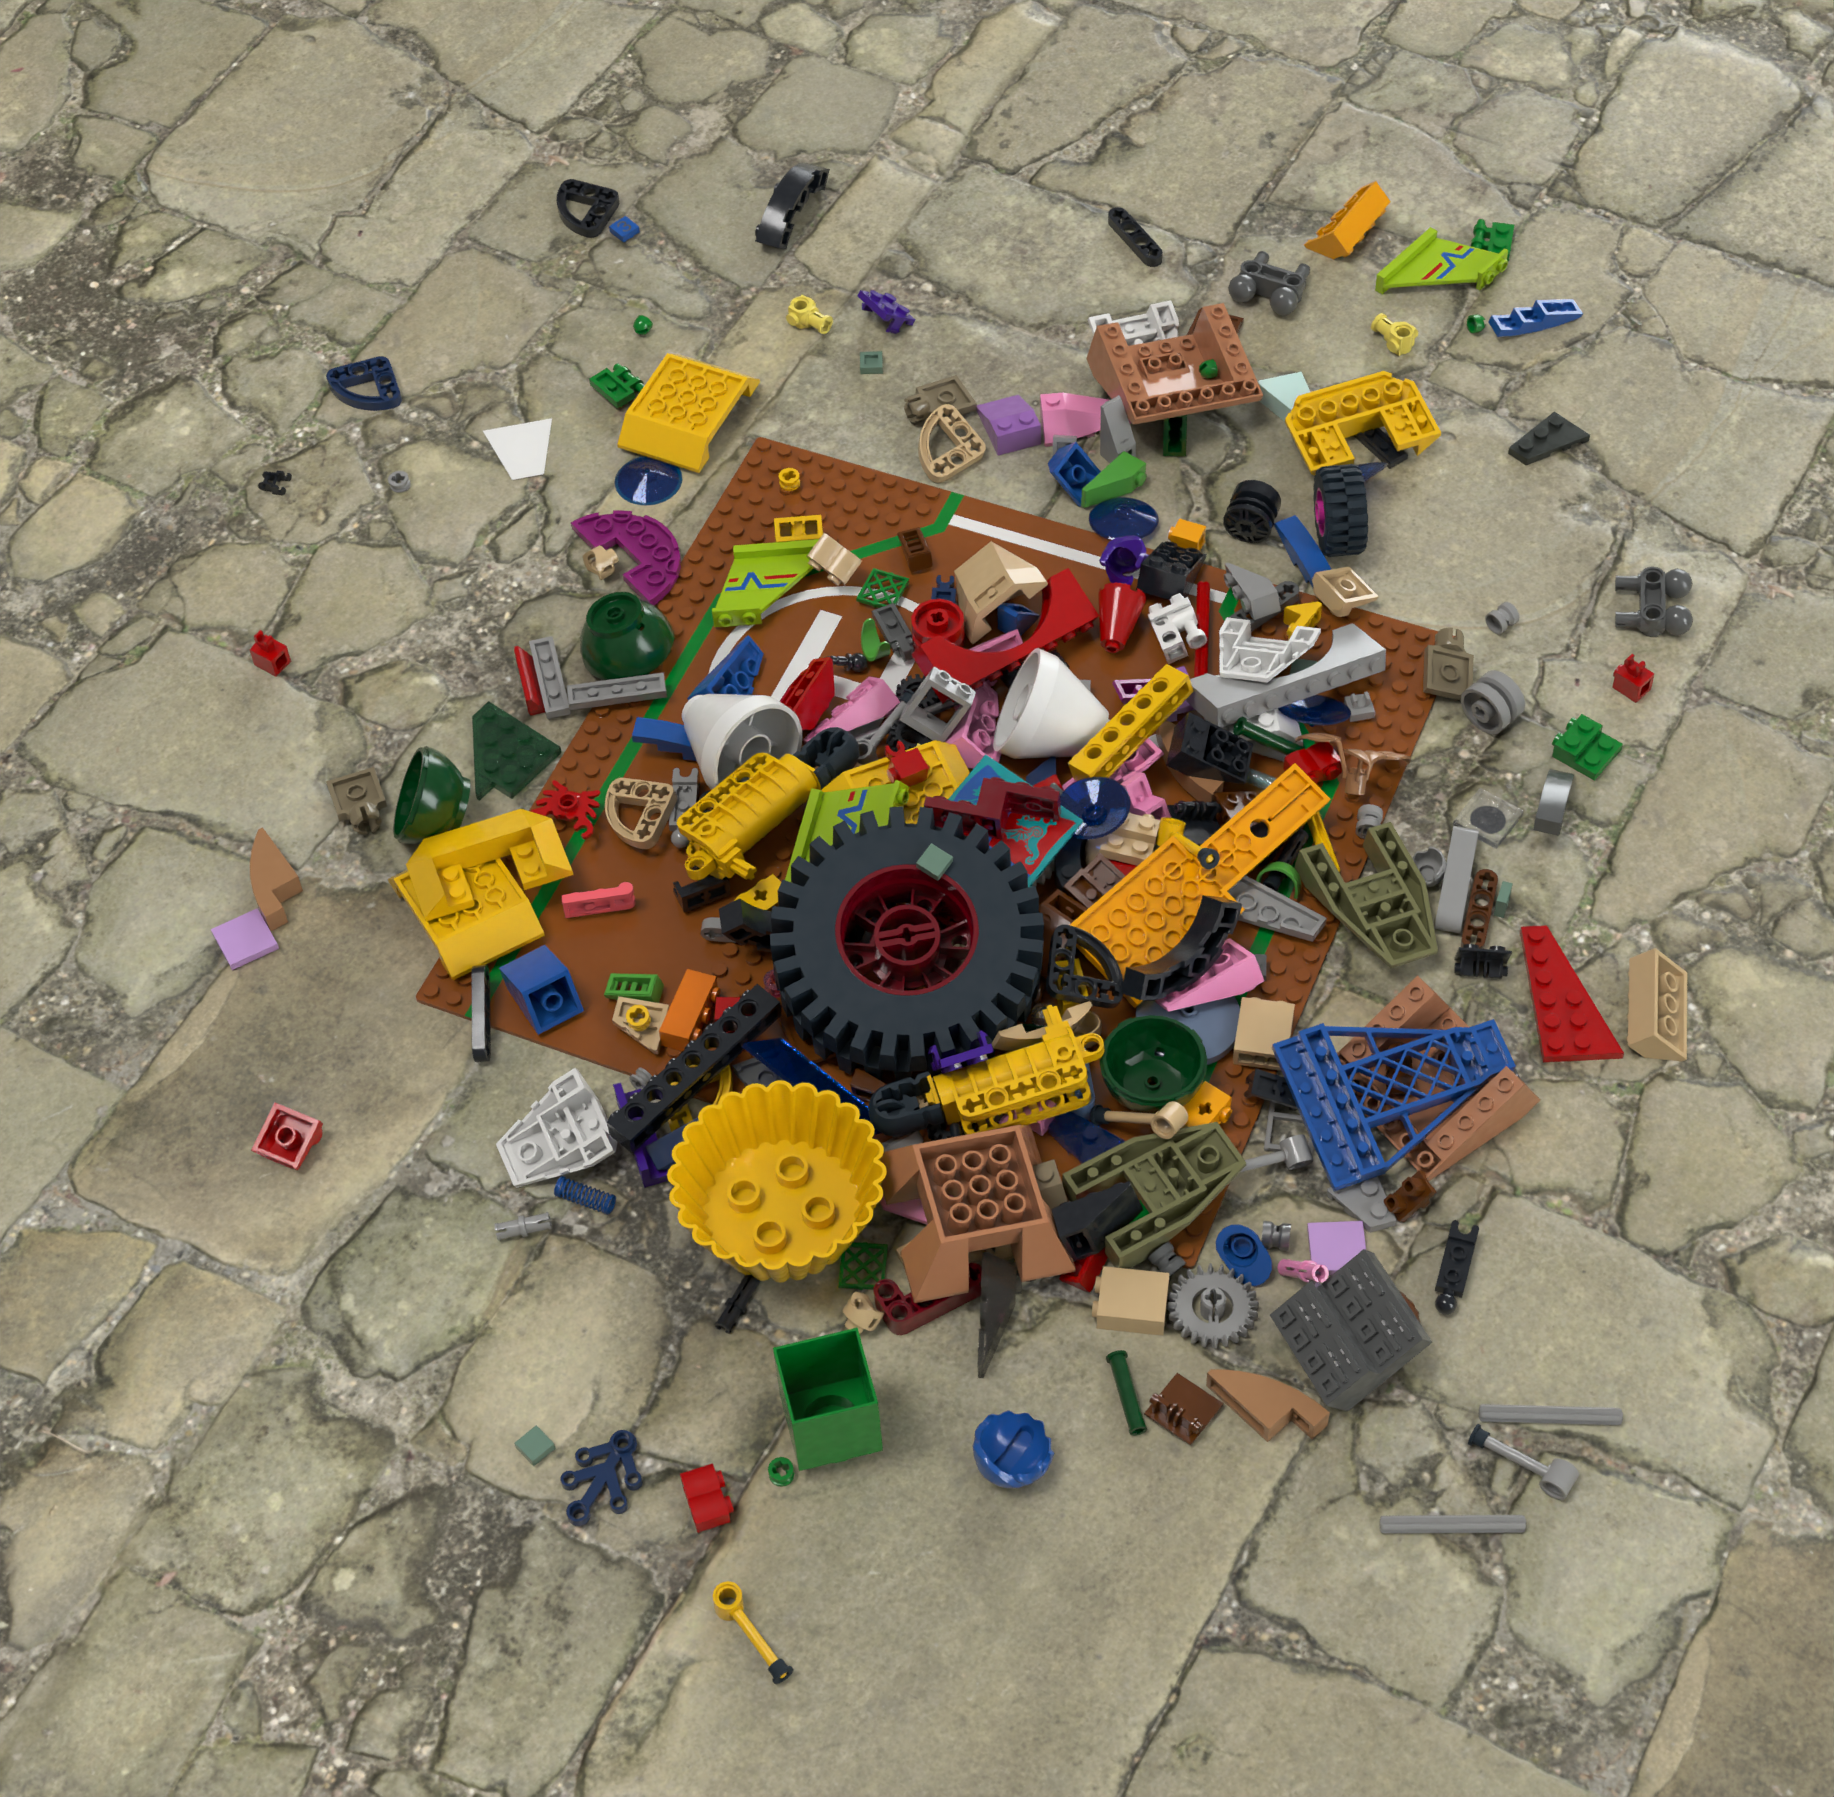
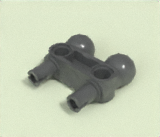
[1228,251,1310,315]
[1615,566,1693,637]

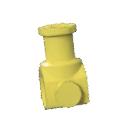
[786,295,833,334]
[1371,313,1418,356]

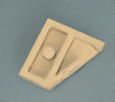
[612,996,670,1054]

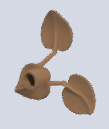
[1295,733,1411,795]

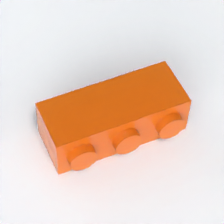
[659,969,721,1051]

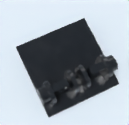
[1167,801,1222,846]
[1454,944,1512,979]

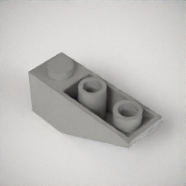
[1100,395,1136,463]
[1223,563,1281,620]

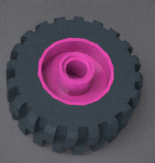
[1313,464,1368,557]

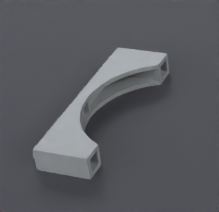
[1186,623,1386,728]

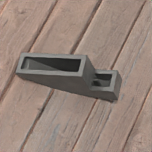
[1533,769,1574,836]

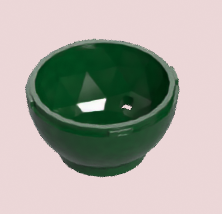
[580,592,675,681]
[393,746,471,844]
[1100,1015,1207,1114]

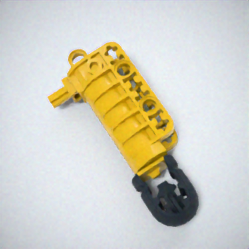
[676,727,859,880]
[868,1005,1105,1137]

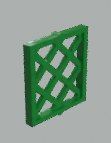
[856,568,909,608]
[838,1242,888,1290]

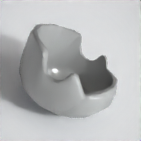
[1413,847,1447,887]

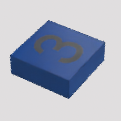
[609,216,640,243]

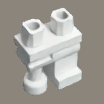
[1148,593,1207,664]

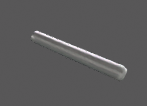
[1479,1404,1623,1425]
[1379,1515,1526,1533]

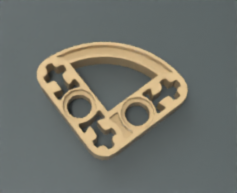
[918,404,986,483]
[605,778,678,849]

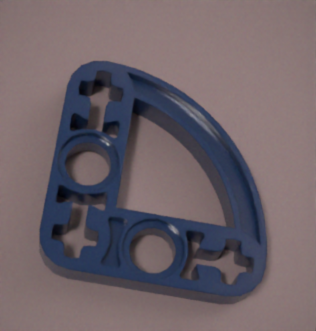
[326,356,402,411]

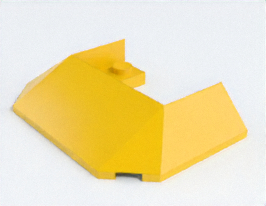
[1285,371,1441,476]
[406,809,573,921]

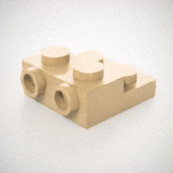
[1099,808,1160,866]

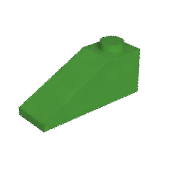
[1081,451,1147,508]

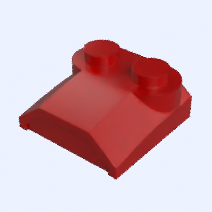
[251,1102,323,1170]

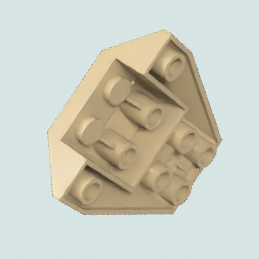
[954,541,1048,644]

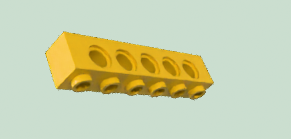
[1068,664,1194,791]

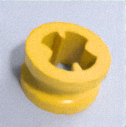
[779,468,800,491]
[626,1005,651,1031]

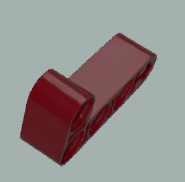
[873,1263,985,1335]

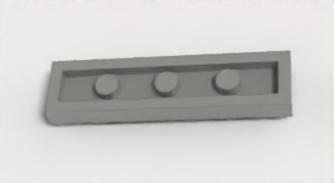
[529,636,571,719]
[567,673,667,710]

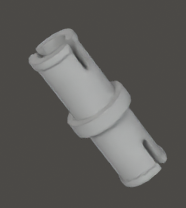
[495,1212,552,1241]

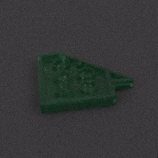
[472,701,562,801]

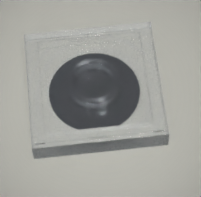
[1453,788,1523,849]

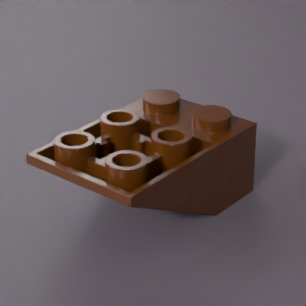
[1039,889,1088,979]

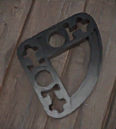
[557,179,620,238]
[1046,925,1124,1009]

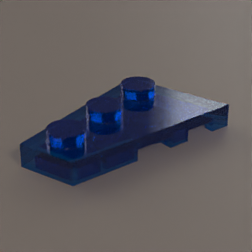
[1048,1111,1125,1164]

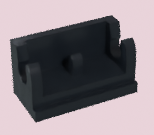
[673,875,731,913]
[1244,1069,1298,1111]

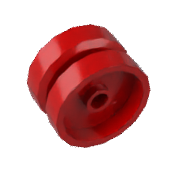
[911,599,965,650]

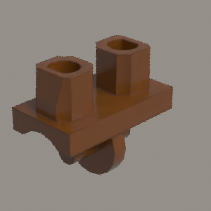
[1384,1170,1437,1223]

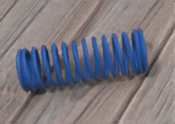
[554,1176,616,1215]

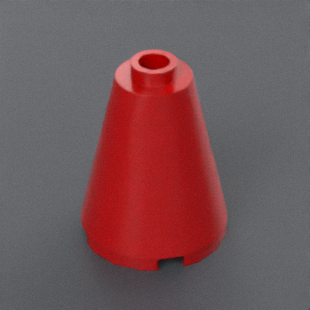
[1098,583,1146,653]

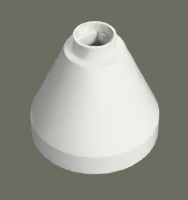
[993,648,1110,759]
[682,694,802,795]

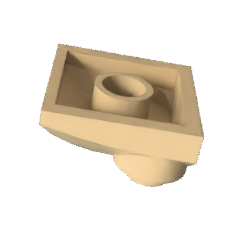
[1312,567,1378,617]

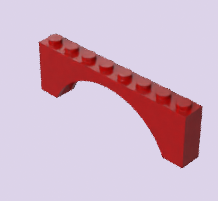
[911,568,1099,704]

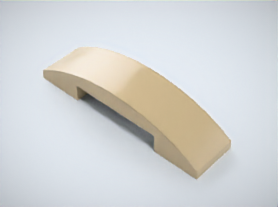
[992,1001,1092,1051]

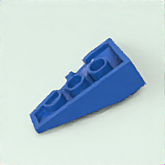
[687,635,764,701]

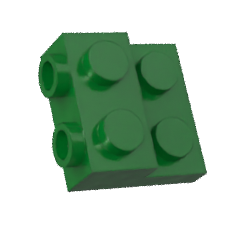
[1552,714,1623,781]

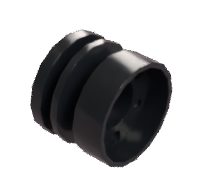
[1223,480,1281,543]

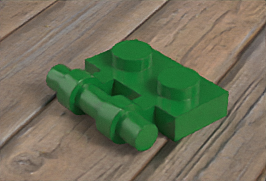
[1471,219,1514,261]
[589,363,645,409]

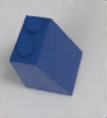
[499,945,584,1034]

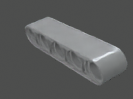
[1434,826,1479,933]

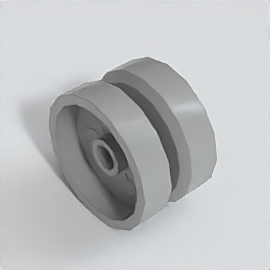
[1461,670,1525,734]

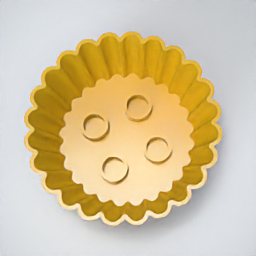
[667,1080,887,1283]

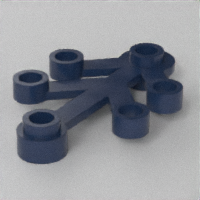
[560,1430,642,1526]

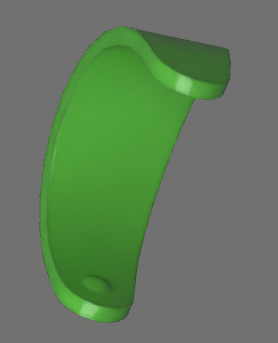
[861,618,890,661]
[1256,862,1301,899]

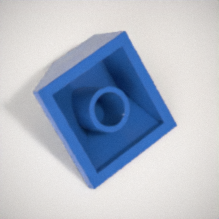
[1048,442,1101,507]

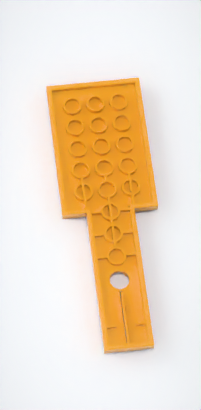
[1064,763,1331,1008]

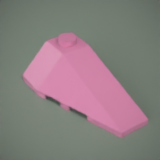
[1040,393,1131,447]
[1062,738,1164,803]

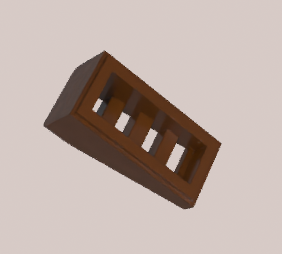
[897,527,933,572]
[850,1068,886,1101]

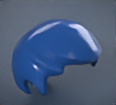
[973,1410,1054,1488]

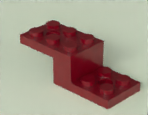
[924,777,1061,840]

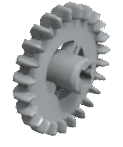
[1167,1263,1259,1348]

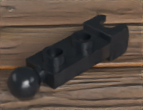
[1435,1220,1479,1315]

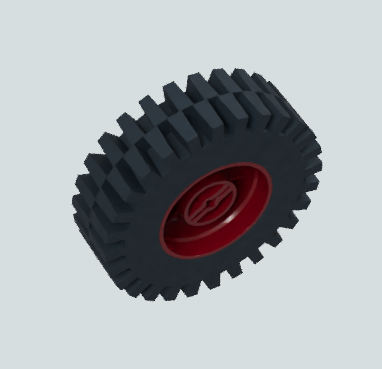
[770,806,1044,1081]

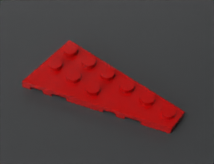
[1520,925,1624,1063]

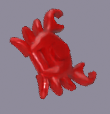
[530,780,601,840]

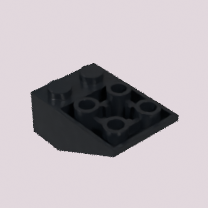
[1136,541,1207,600]
[1166,712,1254,784]
[1051,1181,1143,1262]

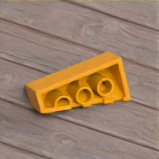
[1304,181,1391,259]

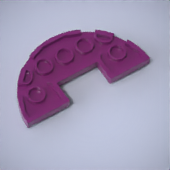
[571,510,681,605]

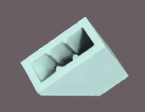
[1258,372,1310,422]

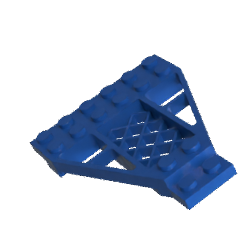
[1272,1019,1516,1191]

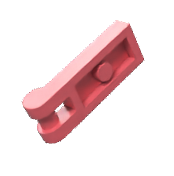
[562,882,636,918]

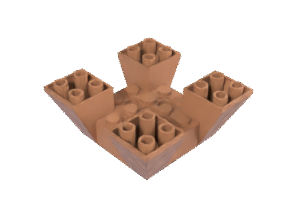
[880,1125,1075,1303]

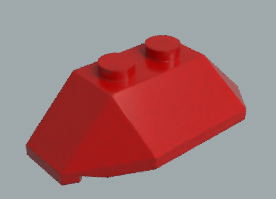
[780,657,835,731]

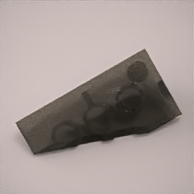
[978,1252,1022,1378]

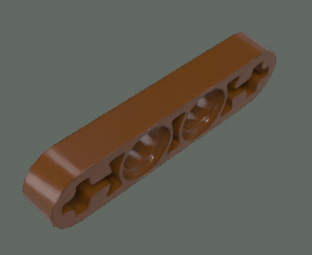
[1461,869,1498,949]

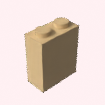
[1233,997,1295,1070]
[1092,1266,1169,1336]

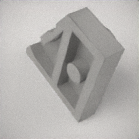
[1327,1176,1396,1233]

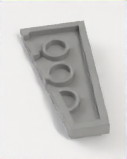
[1228,876,1327,942]

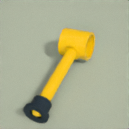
[1155,817,1220,869]
[713,1581,794,1684]

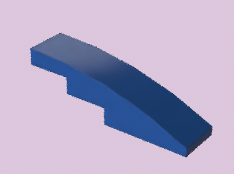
[1488,299,1583,337]
[1274,515,1332,588]
[632,717,697,761]

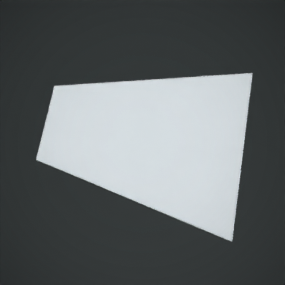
[483,418,552,480]

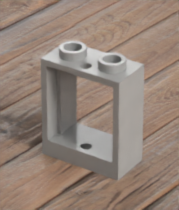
[900,667,976,742]

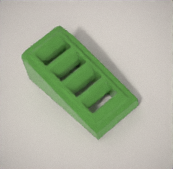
[604,973,664,1003]

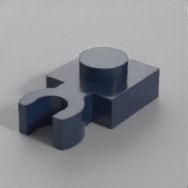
[931,575,956,604]

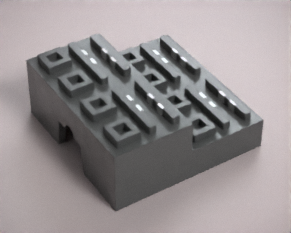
[1270,1249,1433,1411]

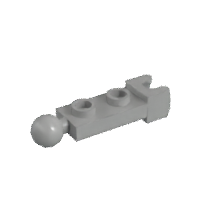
[669,768,700,848]

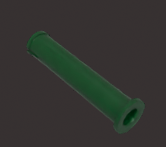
[1233,716,1305,756]
[1106,1350,1147,1436]

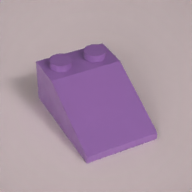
[976,395,1041,456]

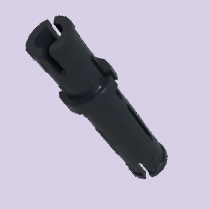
[1263,829,1309,892]
[714,1275,761,1334]

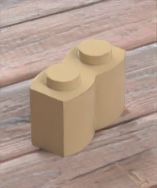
[806,533,862,586]

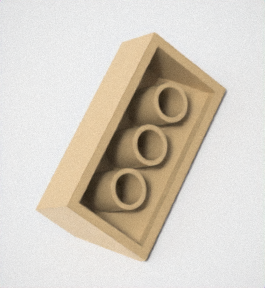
[1627,948,1687,1061]

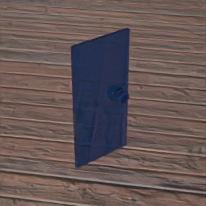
[742,1037,881,1135]

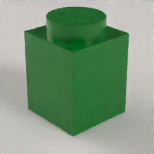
[773,1327,883,1471]

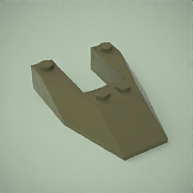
[1295,822,1438,968]
[1062,1122,1246,1269]

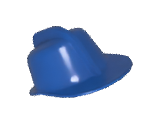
[1216,1225,1272,1286]

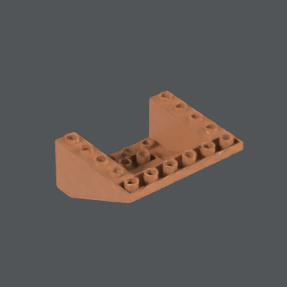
[1086,303,1263,425]
[1337,975,1541,1181]

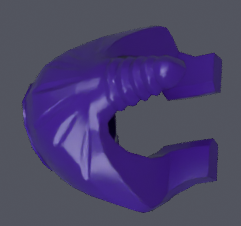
[1099,535,1149,587]

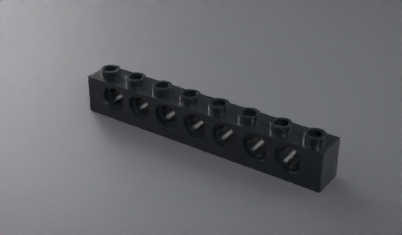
[607,984,782,1154]

